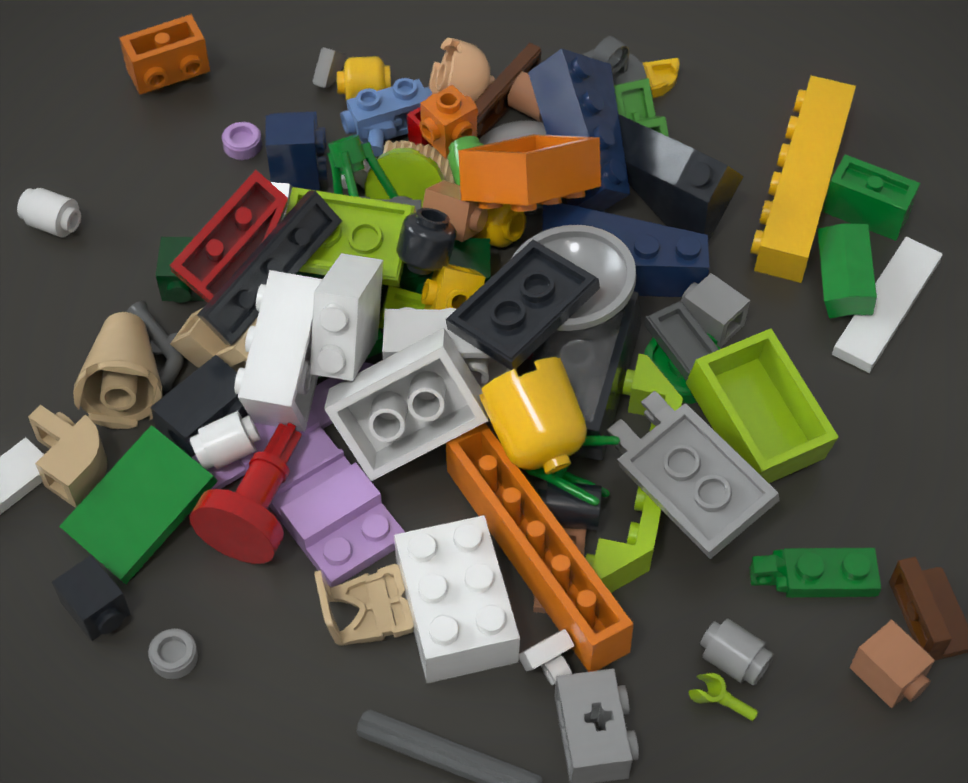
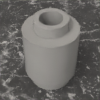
[700,618,774,686]

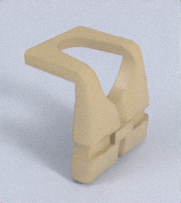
[315,564,414,646]

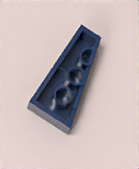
[528,48,630,212]
[541,203,710,297]

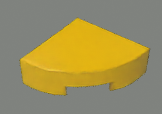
[642,58,679,98]

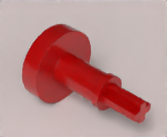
[190,422,302,564]

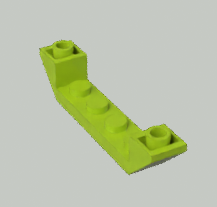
[585,354,683,593]

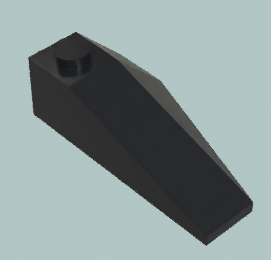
[618,114,744,243]

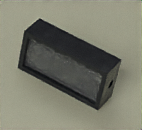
[527,292,641,461]

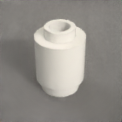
[17,188,81,238]
[190,411,261,470]

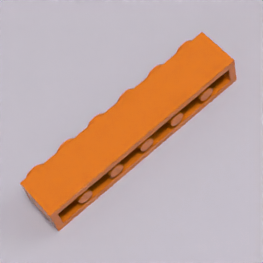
[446,423,634,672]

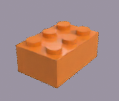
[458,134,601,212]

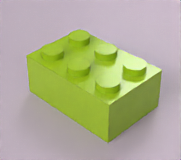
[686,328,839,483]

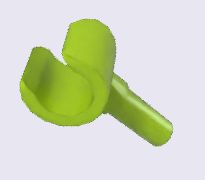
[688,673,758,721]

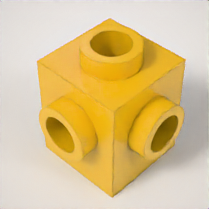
[421,264,486,310]

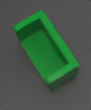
[822,154,920,241]

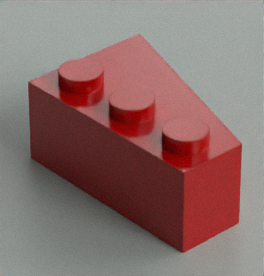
[169,170,288,303]

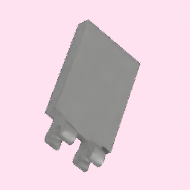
[607,391,779,559]

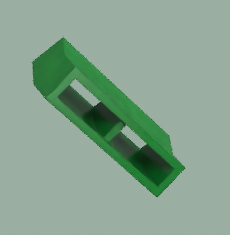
[817,223,877,319]

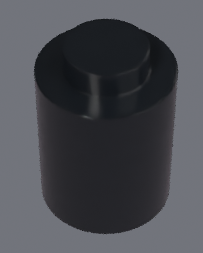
[537,482,602,530]

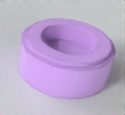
[222,122,262,160]

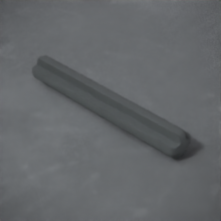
[357,710,542,783]

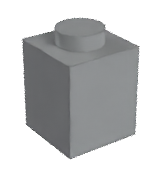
[681,273,750,348]

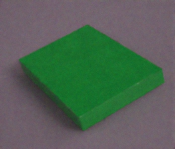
[59,425,218,584]

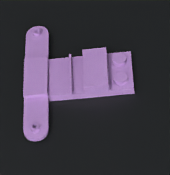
[191,363,405,587]

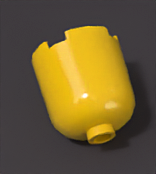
[479,357,587,474]

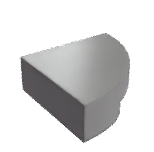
[312,47,347,88]

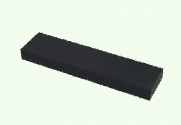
[197,190,342,346]

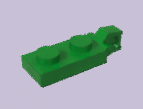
[749,548,882,598]

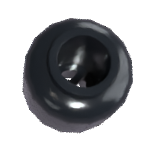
[396,208,457,275]

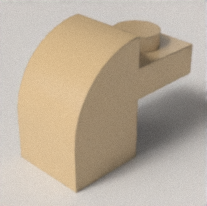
[170,308,258,372]
[28,405,107,508]

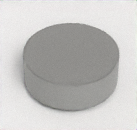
[148,629,198,679]

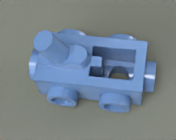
[340,78,432,157]

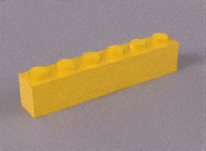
[750,75,856,283]

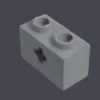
[554,669,639,783]

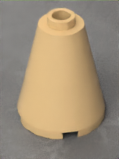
[73,312,163,429]

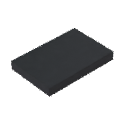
[445,240,600,370]

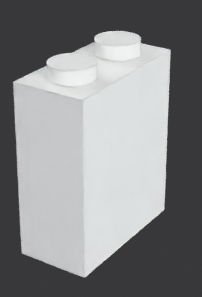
[310,253,383,381]

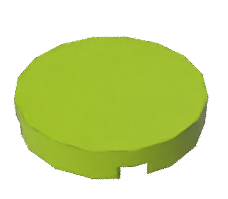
[364,148,445,207]

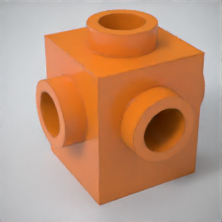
[419,85,478,159]

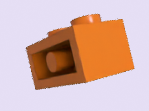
[119,14,210,95]

